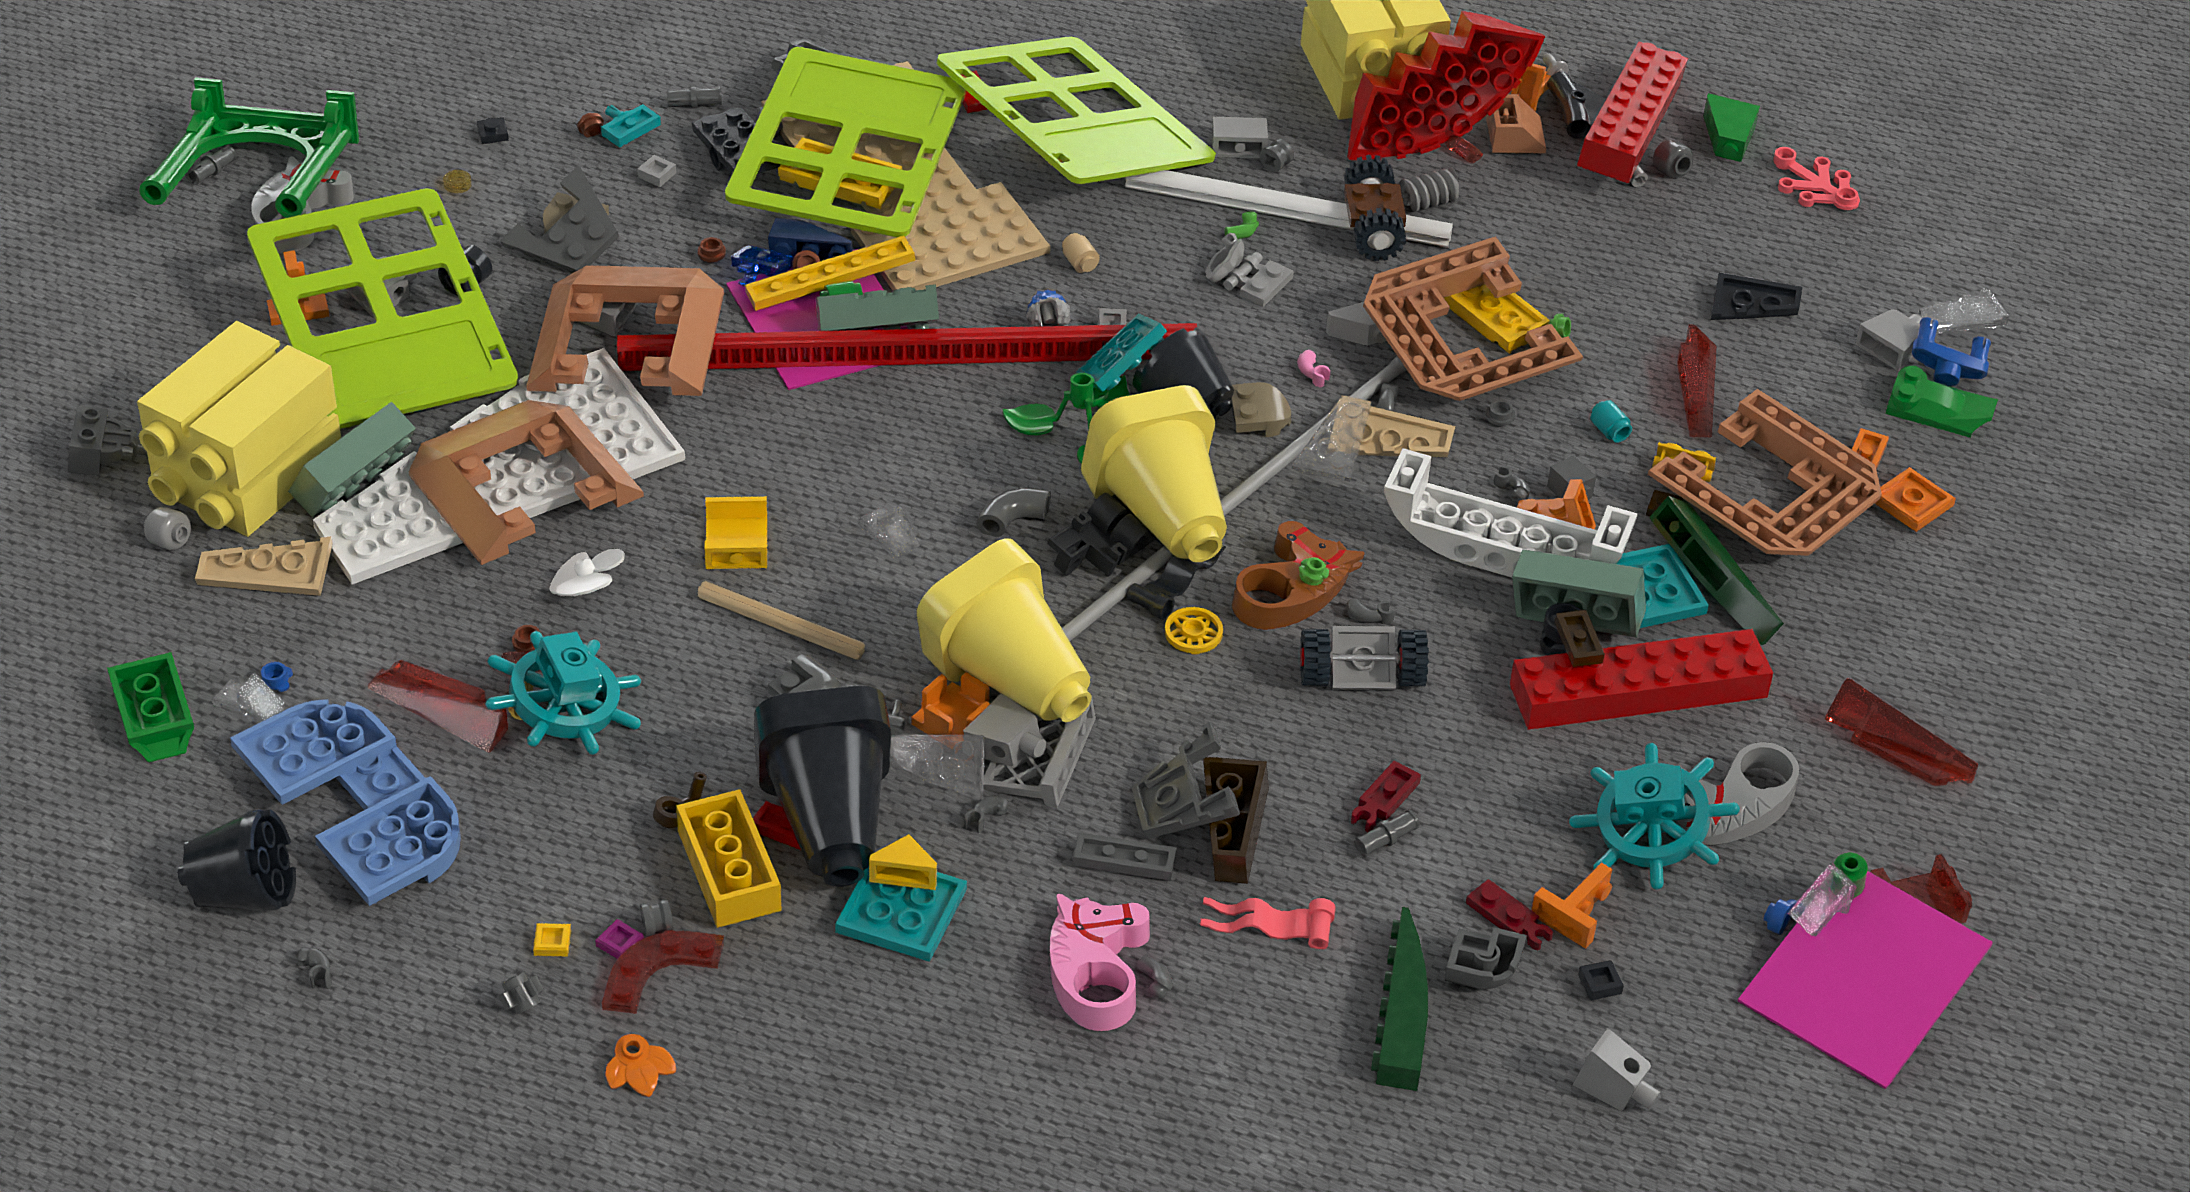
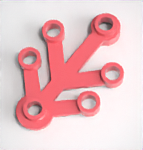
[1773,147,1860,210]

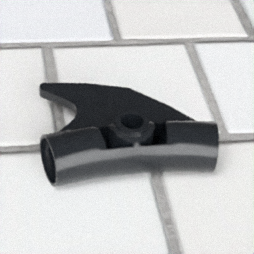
[1547,71,1606,139]

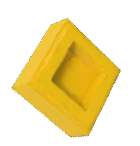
[533,923,571,957]

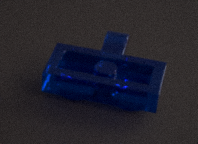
[731,245,793,286]

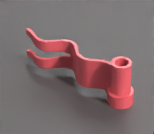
[1200,897,1336,949]

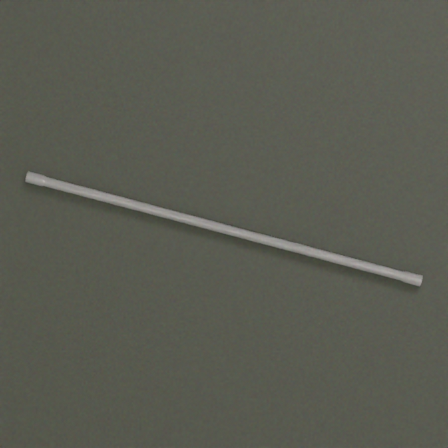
[1062,356,1407,641]

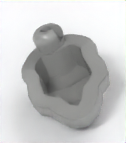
[1205,233,1244,283]

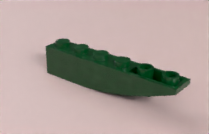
[1650,496,1784,645]
[1371,907,1428,1091]

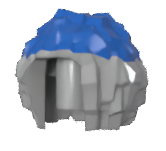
[1026,290,1071,327]

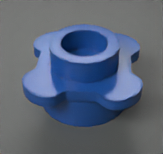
[257,662,293,692]

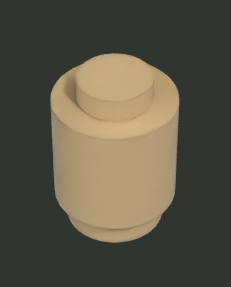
[1062,233,1100,273]

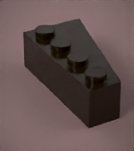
[1203,757,1269,884]

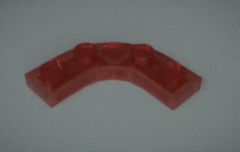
[602,930,724,1014]

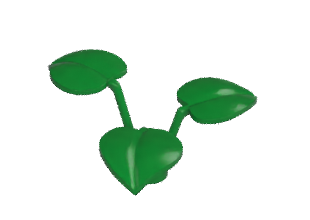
[1003,373,1130,464]

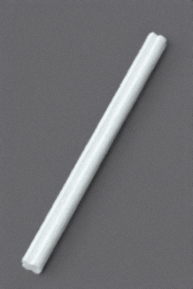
[1125,170,1453,248]

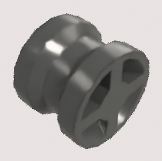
[1259,139,1294,173]
[640,899,673,937]

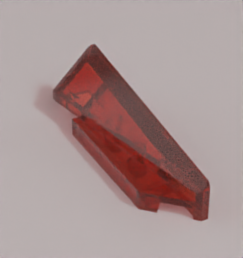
[1677,324,1717,438]
[368,660,508,753]
[1825,678,1978,786]

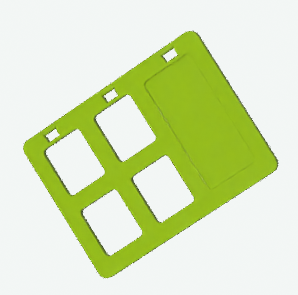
[936,37,1216,184]
[725,47,966,237]
[247,188,518,429]

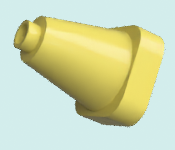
[1081,385,1227,562]
[917,539,1092,722]

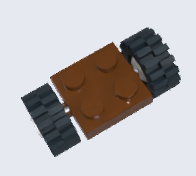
[1344,155,1406,261]

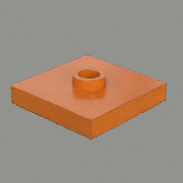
[1875,467,1956,532]

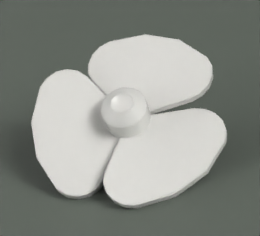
[549,549,625,596]

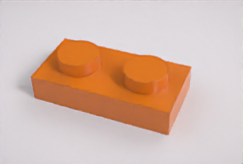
[1852,428,1889,470]

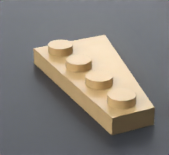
[1327,399,1455,457]
[195,536,333,596]

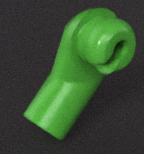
[1224,211,1259,239]

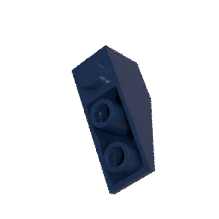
[768,218,852,262]

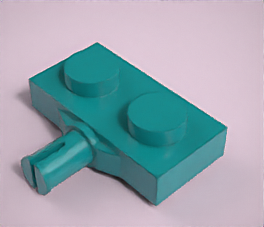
[601,104,661,148]

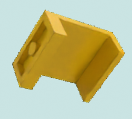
[705,496,767,569]

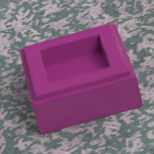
[595,919,644,962]

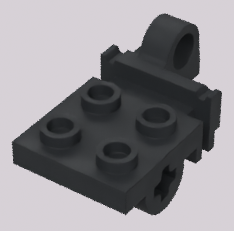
[1047,493,1157,577]

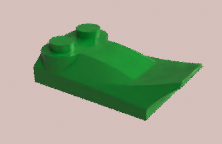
[1885,366,1998,438]
[107,652,194,763]

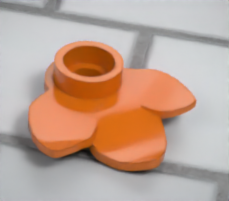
[605,1034,676,1097]

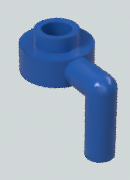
[1764,899,1809,935]

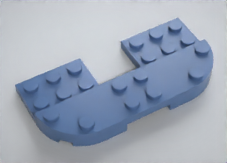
[230,699,461,906]

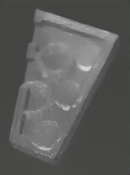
[1918,287,2009,334]
[1292,395,1371,482]
[890,735,984,800]

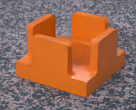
[911,673,991,755]

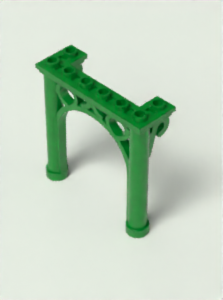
[139,77,359,218]

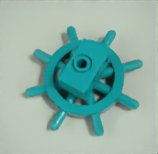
[486,631,641,755]
[1569,743,1740,890]

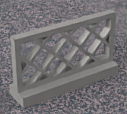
[981,698,1096,808]

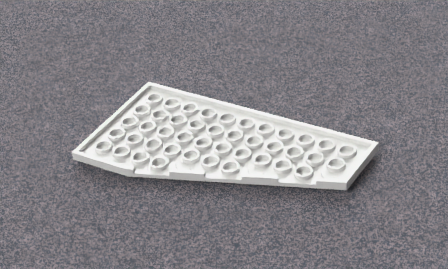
[313,348,685,584]

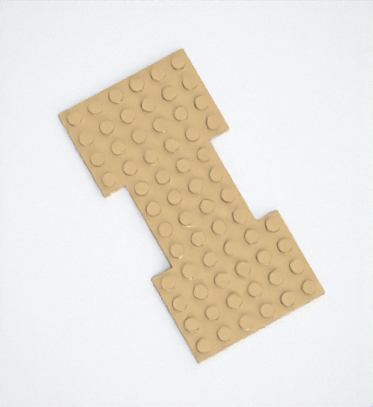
[761,61,1050,290]

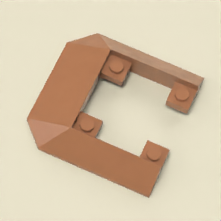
[1363,236,1583,401]
[526,265,724,396]
[1648,389,1882,556]
[409,400,644,565]

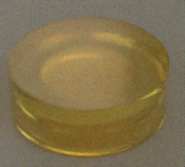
[443,170,472,193]

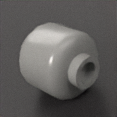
[144,507,191,550]

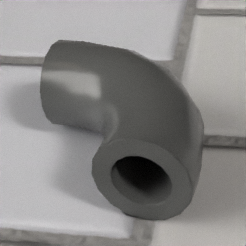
[976,488,1051,537]

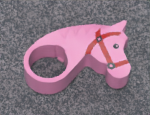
[1050,894,1150,1031]

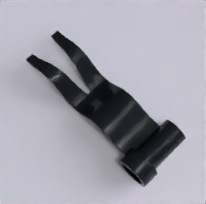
[1127,545,1226,620]

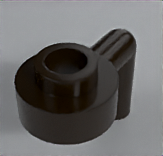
[653,772,707,828]

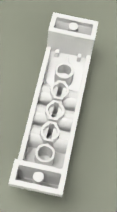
[1384,448,1637,577]

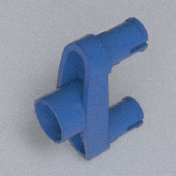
[1912,317,1991,387]

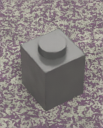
[1547,455,1596,500]

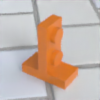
[1511,64,1551,112]
[267,250,330,326]
[1516,479,1596,530]
[1532,862,1613,949]

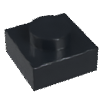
[477,117,509,144]
[1578,960,1624,1001]

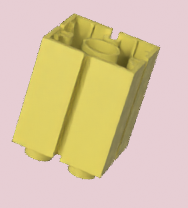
[1301,0,1451,120]
[137,320,341,537]

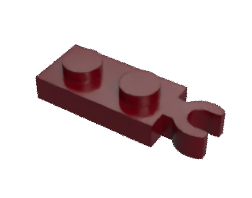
[1351,760,1421,832]
[1466,879,1553,951]

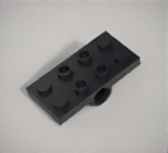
[692,107,781,175]

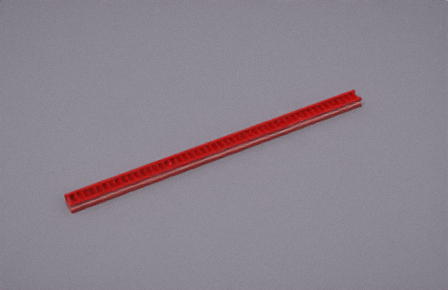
[617,323,1197,371]

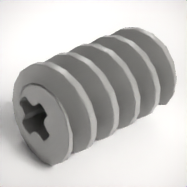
[1399,167,1459,212]

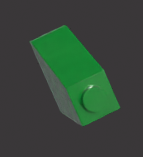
[1703,93,1760,162]

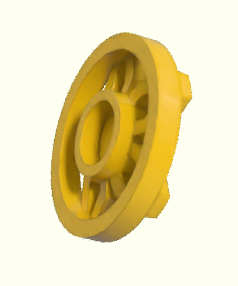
[1165,607,1223,654]

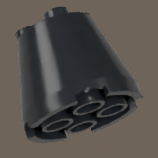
[1132,327,1234,418]
[177,809,296,911]

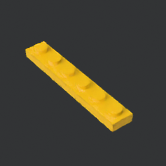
[745,236,915,311]

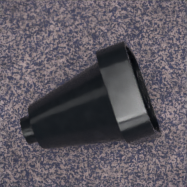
[754,685,891,887]

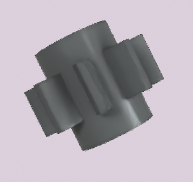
[498,971,544,1014]

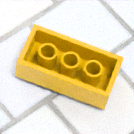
[676,789,782,928]

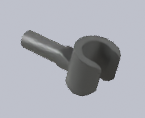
[888,700,906,737]

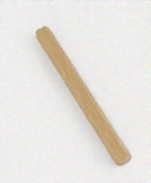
[698,581,865,660]

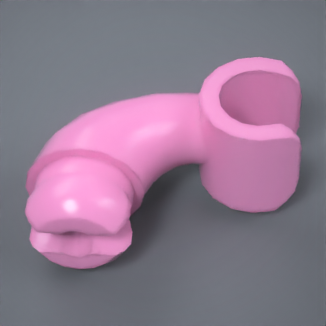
[1297,350,1330,387]

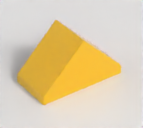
[869,834,937,890]

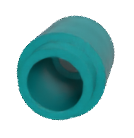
[1590,400,1632,443]

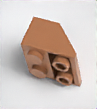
[1486,94,1546,153]

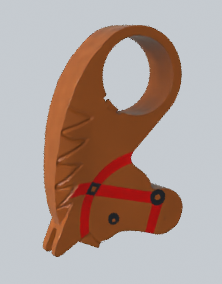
[1232,521,1365,630]

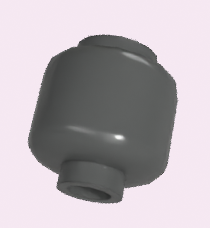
[1653,139,1693,179]

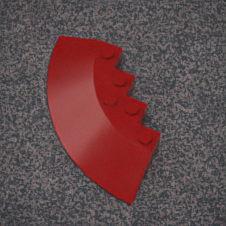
[1347,11,1545,161]

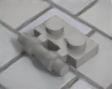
[1223,252,1294,307]

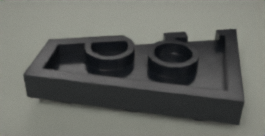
[1710,272,1803,320]

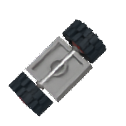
[1300,626,1429,691]

